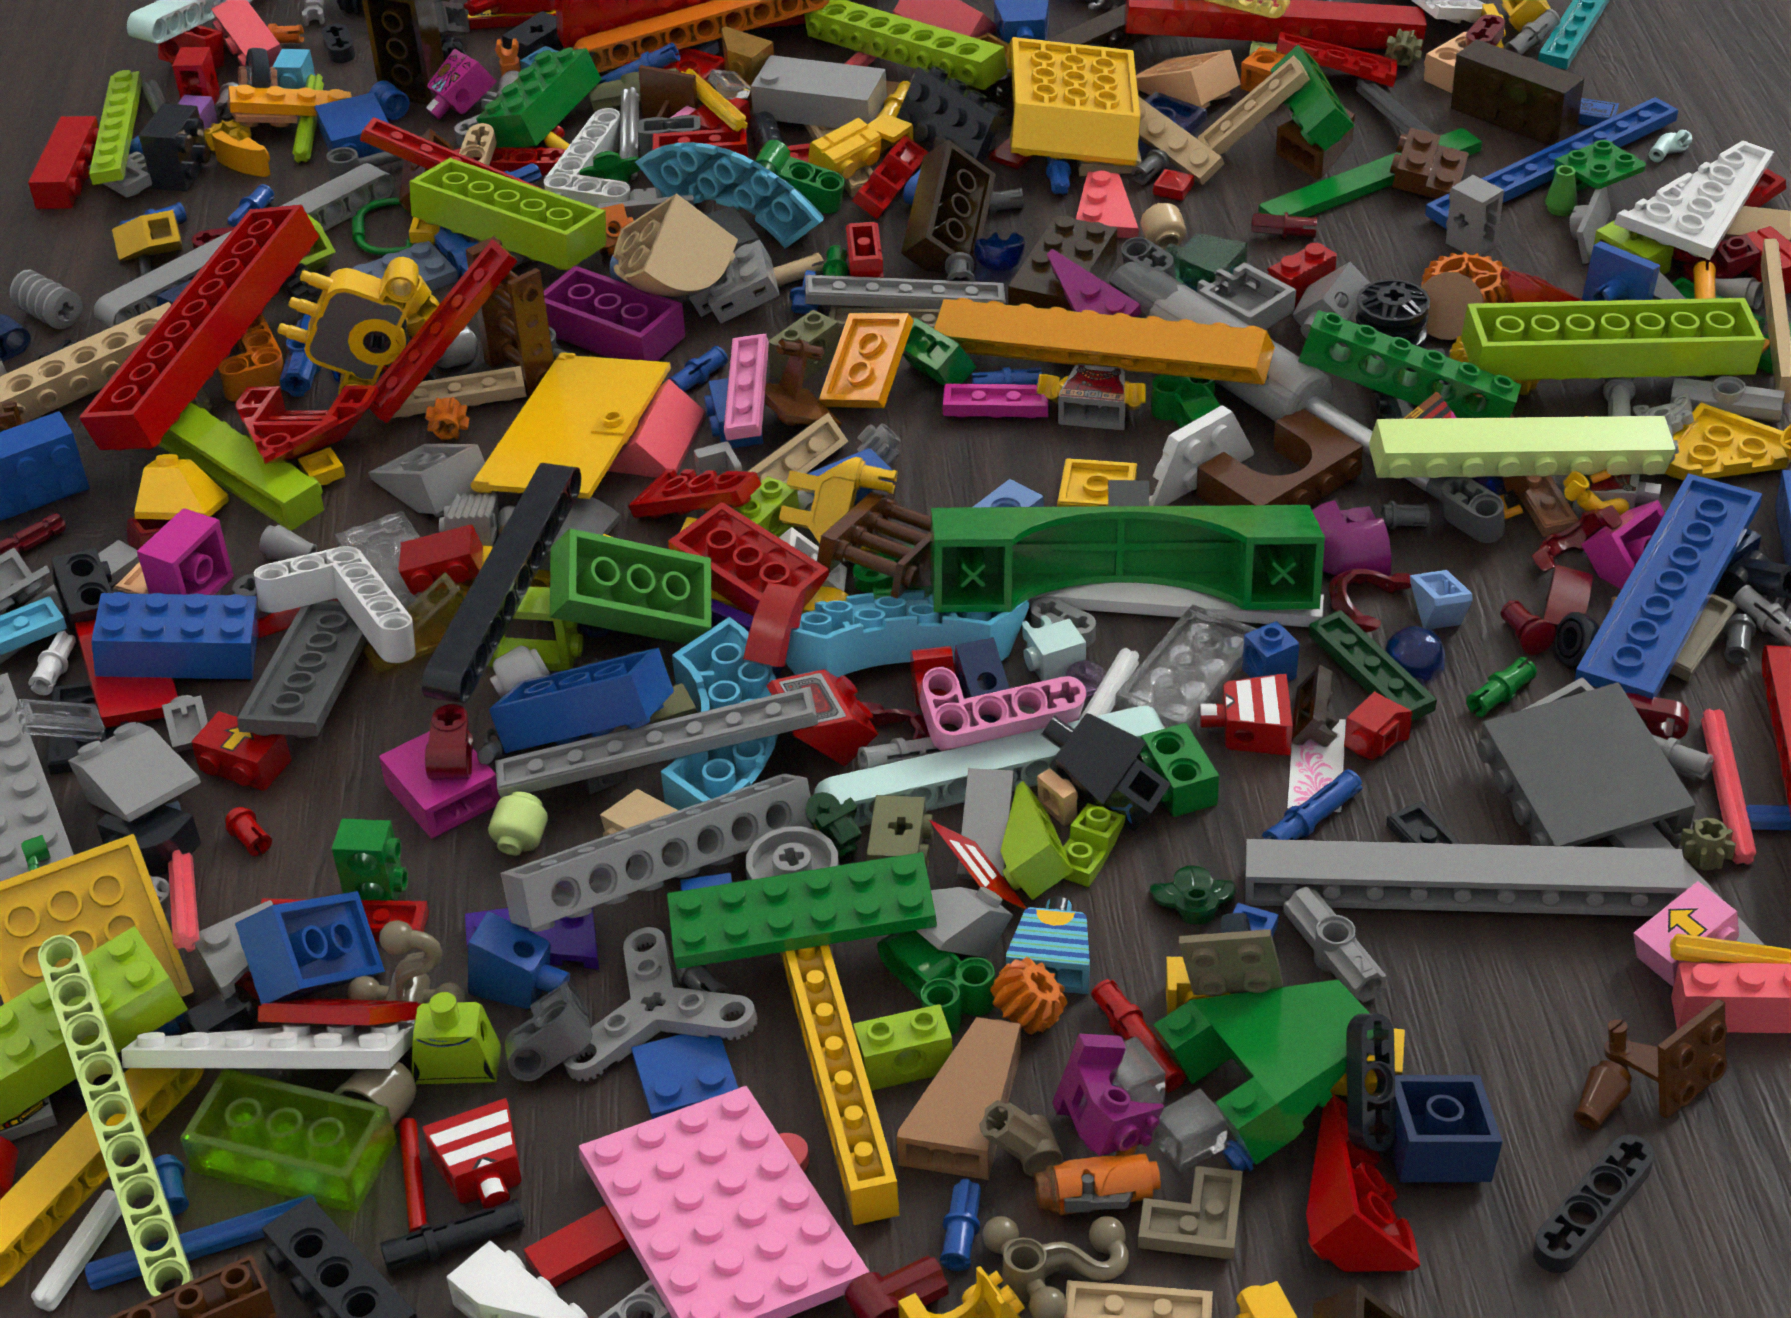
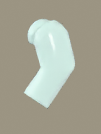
[1649,130,1692,162]

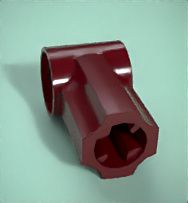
[844,1255,949,1318]

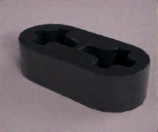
[322,24,355,63]

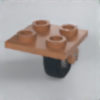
[227,48,297,127]

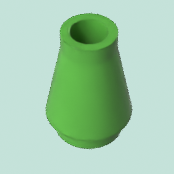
[1545,165,1578,216]

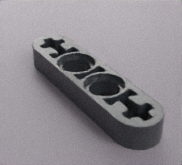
[1533,1135,1654,1273]

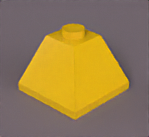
[134,454,229,520]

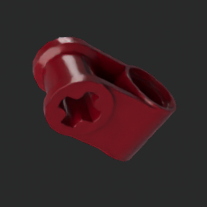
[425,704,474,780]

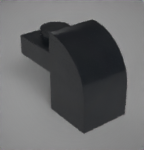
[97,804,201,877]

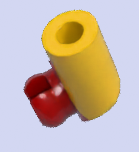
[544,125,570,150]

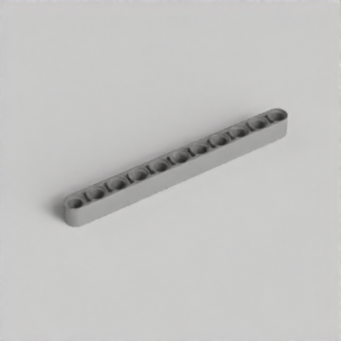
[94,163,395,328]

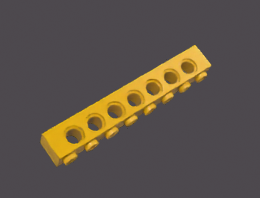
[780,944,899,1225]

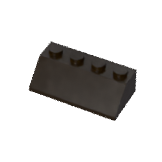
[901,140,996,273]

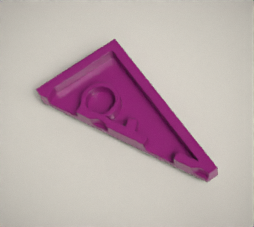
[1047,249,1141,318]

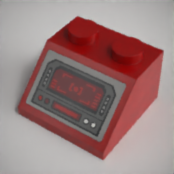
[766,669,878,767]

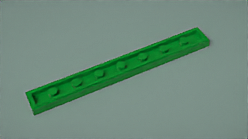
[1258,128,1482,217]

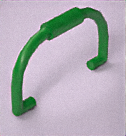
[352,197,413,256]

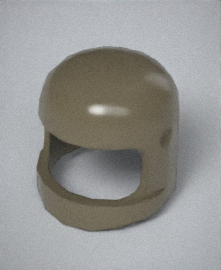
[331,1061,417,1140]

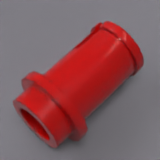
[225,807,272,856]

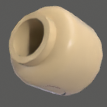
[1140,203,1187,252]

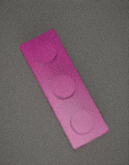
[943,384,1049,418]

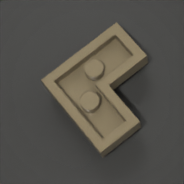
[1138,1166,1243,1260]

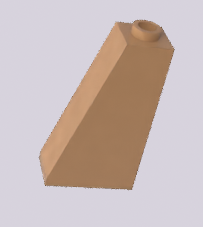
[897,1017,1021,1180]

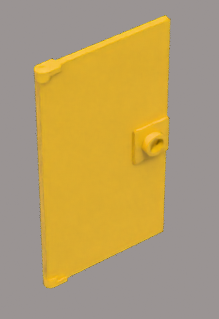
[471,353,671,499]

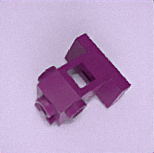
[1052,1034,1164,1156]

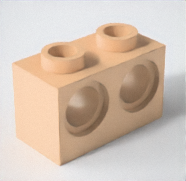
[1424,32,1467,93]

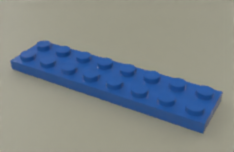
[1575,473,1762,699]

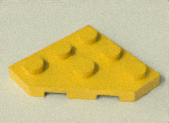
[1665,402,1791,480]

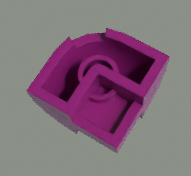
[1312,500,1391,576]

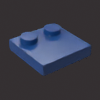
[631,1034,738,1119]

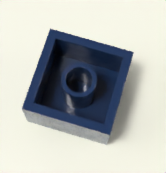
[1390,1075,1503,1182]

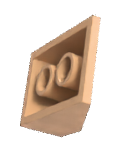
[1136,50,1241,111]

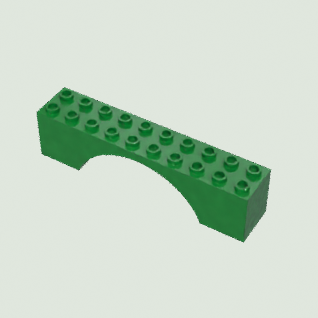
[930,505,1325,612]

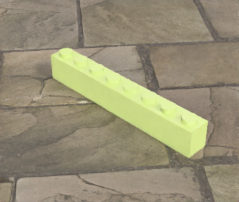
[1369,416,1676,478]

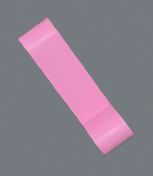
[920,667,1086,751]

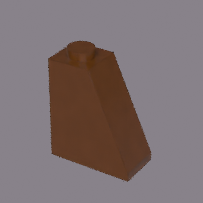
[1276,108,1355,180]

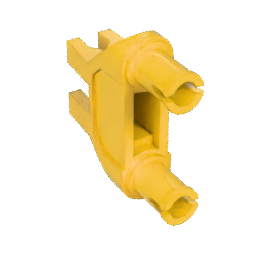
[779,457,897,553]

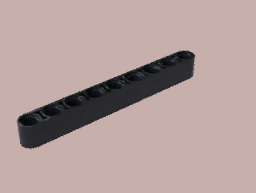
[422,463,582,703]

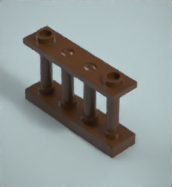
[465,236,554,398]
[817,485,931,599]

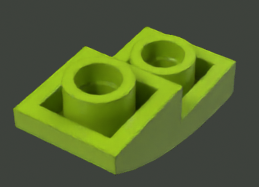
[1063,803,1125,887]

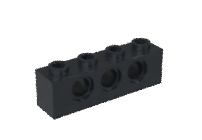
[262,1197,417,1318]

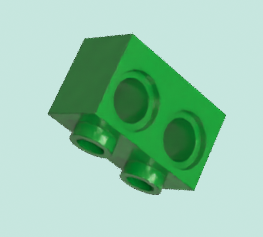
[902,318,976,387]
[1136,723,1219,817]
[332,819,408,901]

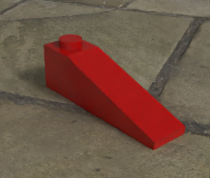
[1306,1092,1420,1272]

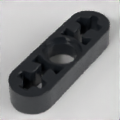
[1346,1013,1396,1152]

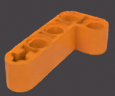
[218,314,284,402]

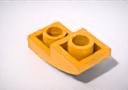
[211,130,271,177]

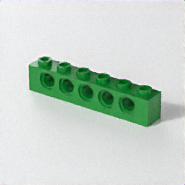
[1298,310,1522,418]

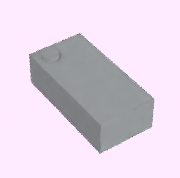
[751,55,887,128]

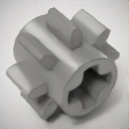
[857,423,901,465]

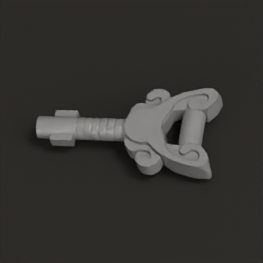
[1633,393,1694,463]

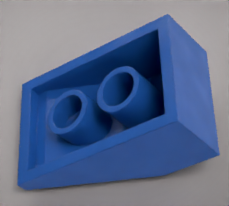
[235,891,385,1004]

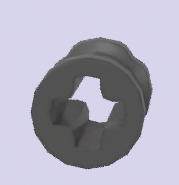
[945,252,975,282]

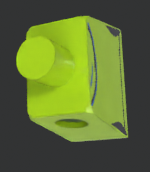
[412,992,501,1084]

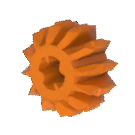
[990,957,1068,1035]

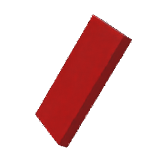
[75,620,178,728]

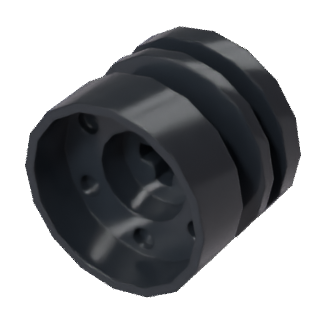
[1355,279,1430,349]

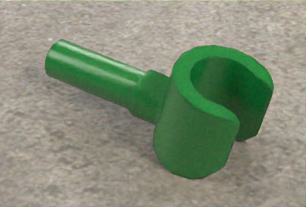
[21,835,51,871]

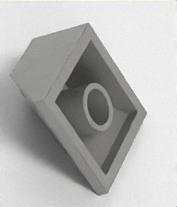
[916,887,1013,958]

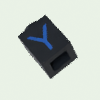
[1101,759,1171,831]

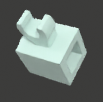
[1022,615,1086,681]

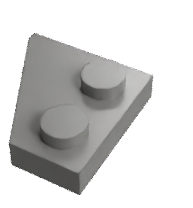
[195,900,273,1000]

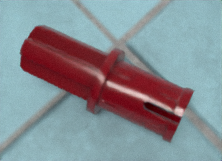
[1251,212,1317,238]

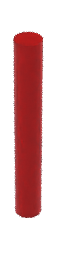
[399,1118,427,1234]

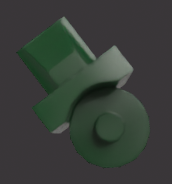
[805,792,862,863]

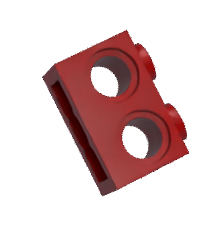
[158,25,224,69]

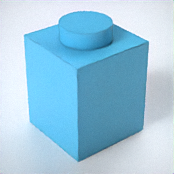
[272,49,315,89]

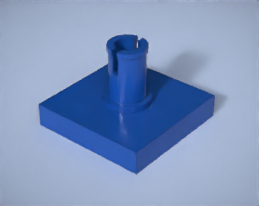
[1582,241,1661,301]

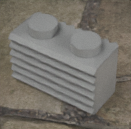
[439,492,499,546]

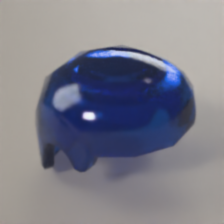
[973,232,1026,271]
[1385,626,1445,680]

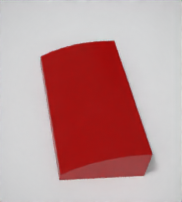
[668,502,829,616]

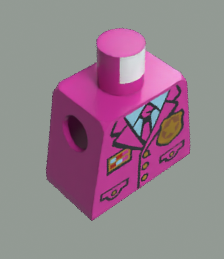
[426,49,497,120]

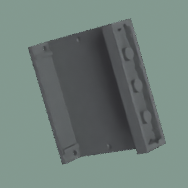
[1477,682,1696,846]

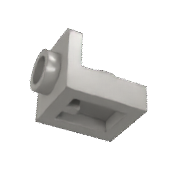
[162,695,208,752]

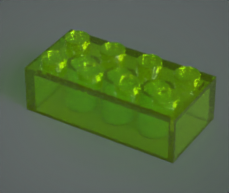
[180,1068,397,1213]

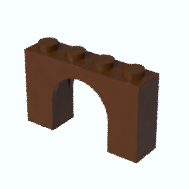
[1196,409,1363,506]

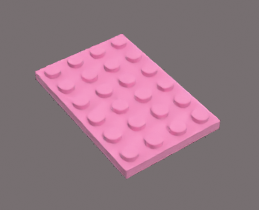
[579,1086,870,1318]

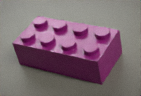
[543,266,686,361]

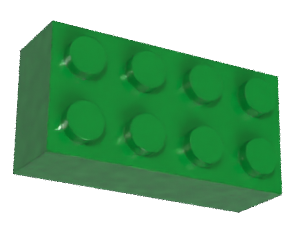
[476,47,602,148]

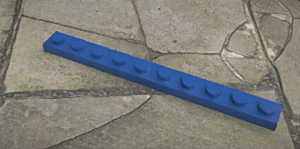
[1425,97,1678,229]

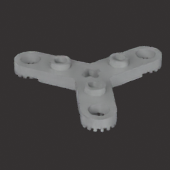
[563,927,758,1081]

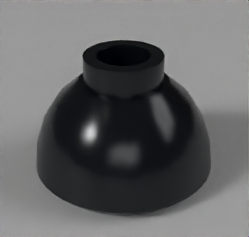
[1554,612,1600,666]

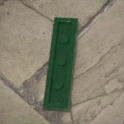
[1309,610,1437,722]

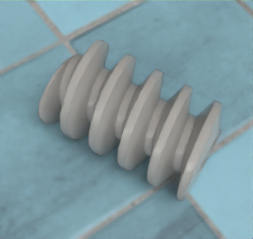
[10,269,83,329]

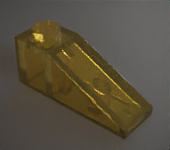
[362,572,467,673]

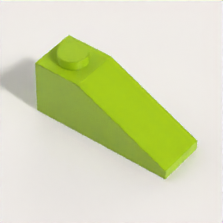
[1000,781,1074,900]

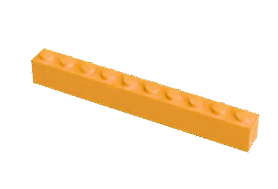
[934,298,1275,385]

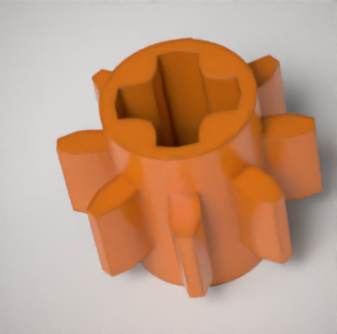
[425,397,470,440]

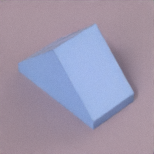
[1410,570,1473,630]

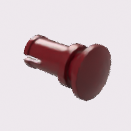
[1500,600,1556,655]

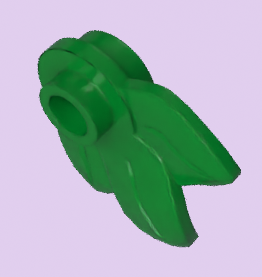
[579,151,640,184]

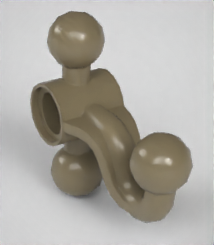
[347,920,467,1004]
[982,1216,1129,1318]

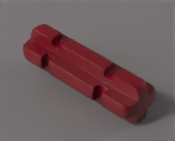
[0,513,66,555]

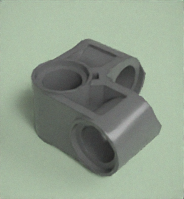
[505,981,593,1081]

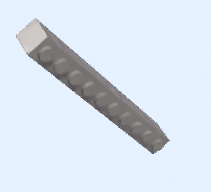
[1245,839,1687,916]

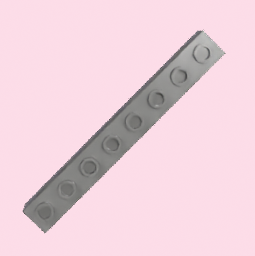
[501,774,812,932]

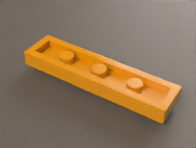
[228,85,352,116]

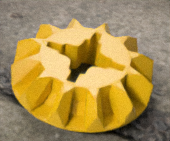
[204,119,252,151]

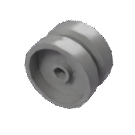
[746,826,839,880]

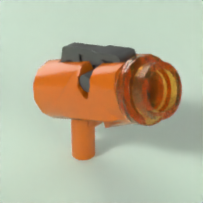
[1034,1145,1161,1215]

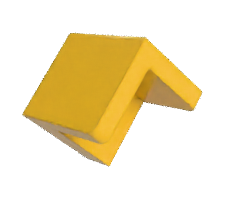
[867,113,914,153]

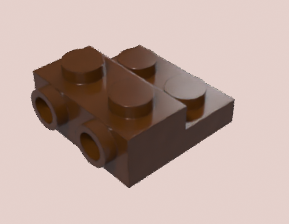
[1389,127,1469,199]

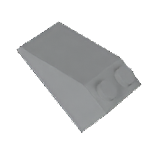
[368,444,485,517]
[68,722,201,822]

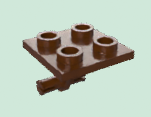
[638,65,698,143]
[764,339,842,428]
[1604,999,1727,1119]

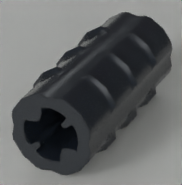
[749,111,783,154]

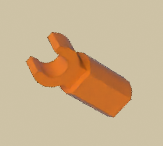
[495,38,521,77]

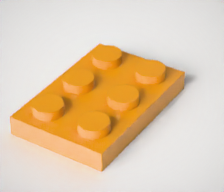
[819,313,914,408]

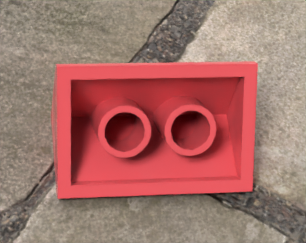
[893,0,996,38]
[607,379,706,478]

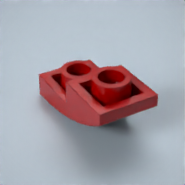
[743,582,806,667]

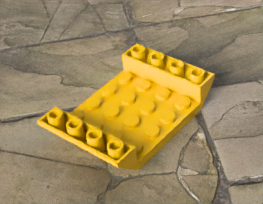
[1006,37,1140,166]

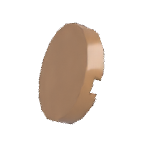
[1421,272,1484,341]

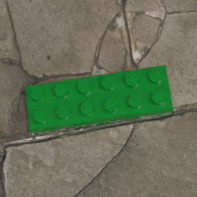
[667,852,937,969]

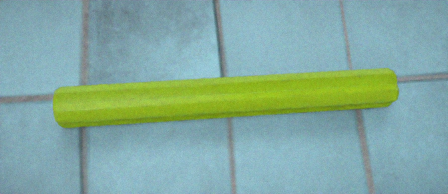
[292,74,324,163]

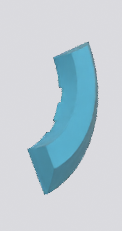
[635,142,824,249]
[786,590,1029,678]
[661,617,778,810]

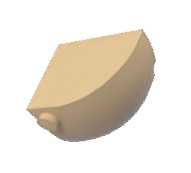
[613,193,738,297]

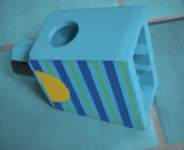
[1006,897,1090,994]

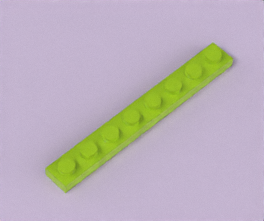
[89,70,143,185]

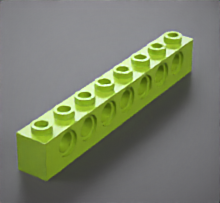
[804,0,1008,90]

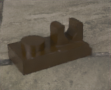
[1292,664,1339,747]

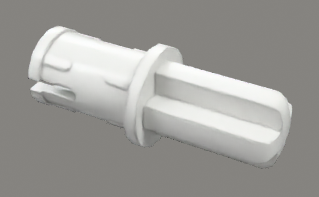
[28,631,76,695]

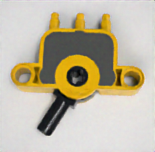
[277,257,437,394]

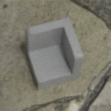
[694,441,742,476]

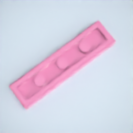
[724,334,769,441]

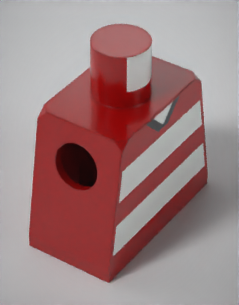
[1200,674,1293,755]
[422,1098,522,1209]

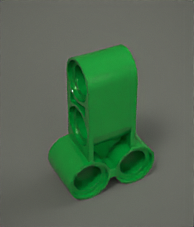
[755,140,845,214]
[1151,374,1221,428]
[877,930,995,1035]

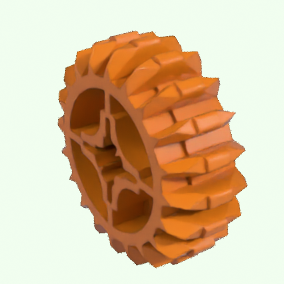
[1421,251,1509,303]

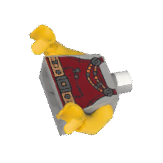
[1036,364,1146,430]
[1563,416,1661,519]

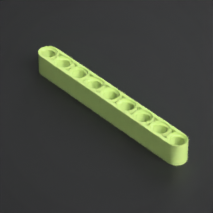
[38,935,194,1298]

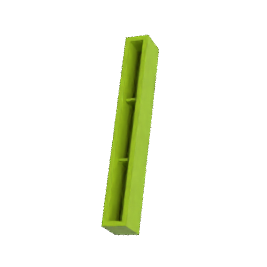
[159,402,324,531]

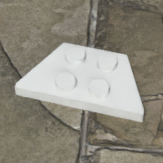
[1149,405,1254,506]

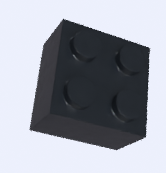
[139,103,211,192]

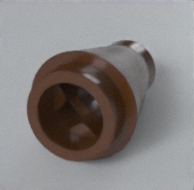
[1574,1060,1632,1130]

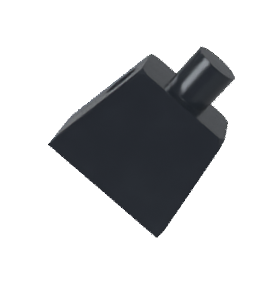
[1041,713,1146,807]

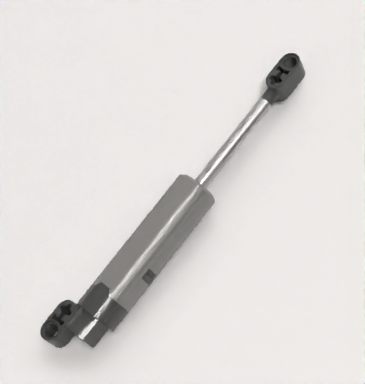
[1109,237,1505,543]

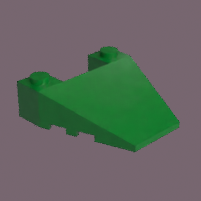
[1153,979,1374,1165]

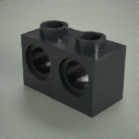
[51,548,118,636]

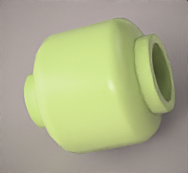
[488,791,548,856]

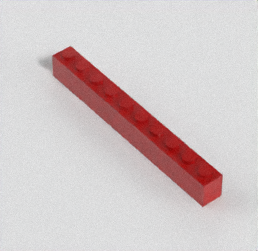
[1124,0,1427,51]

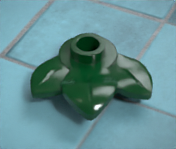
[1150,865,1236,924]

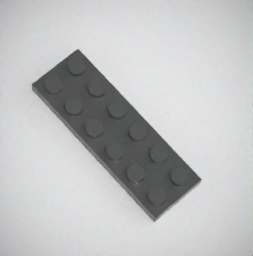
[237,600,367,738]

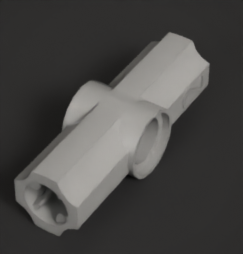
[1670,376,1785,423]
[1284,887,1387,1003]

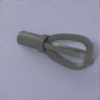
[477,728,515,764]

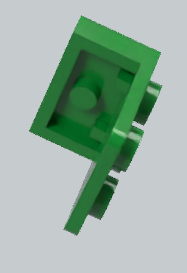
[1553,139,1646,191]

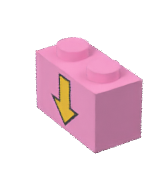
[1634,881,1739,986]

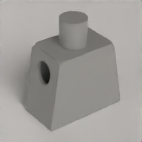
[1293,262,1370,338]

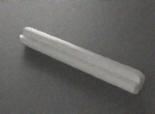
[620,87,639,180]

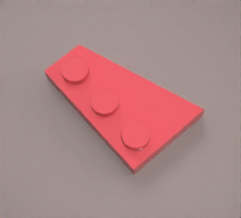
[1076,170,1139,238]

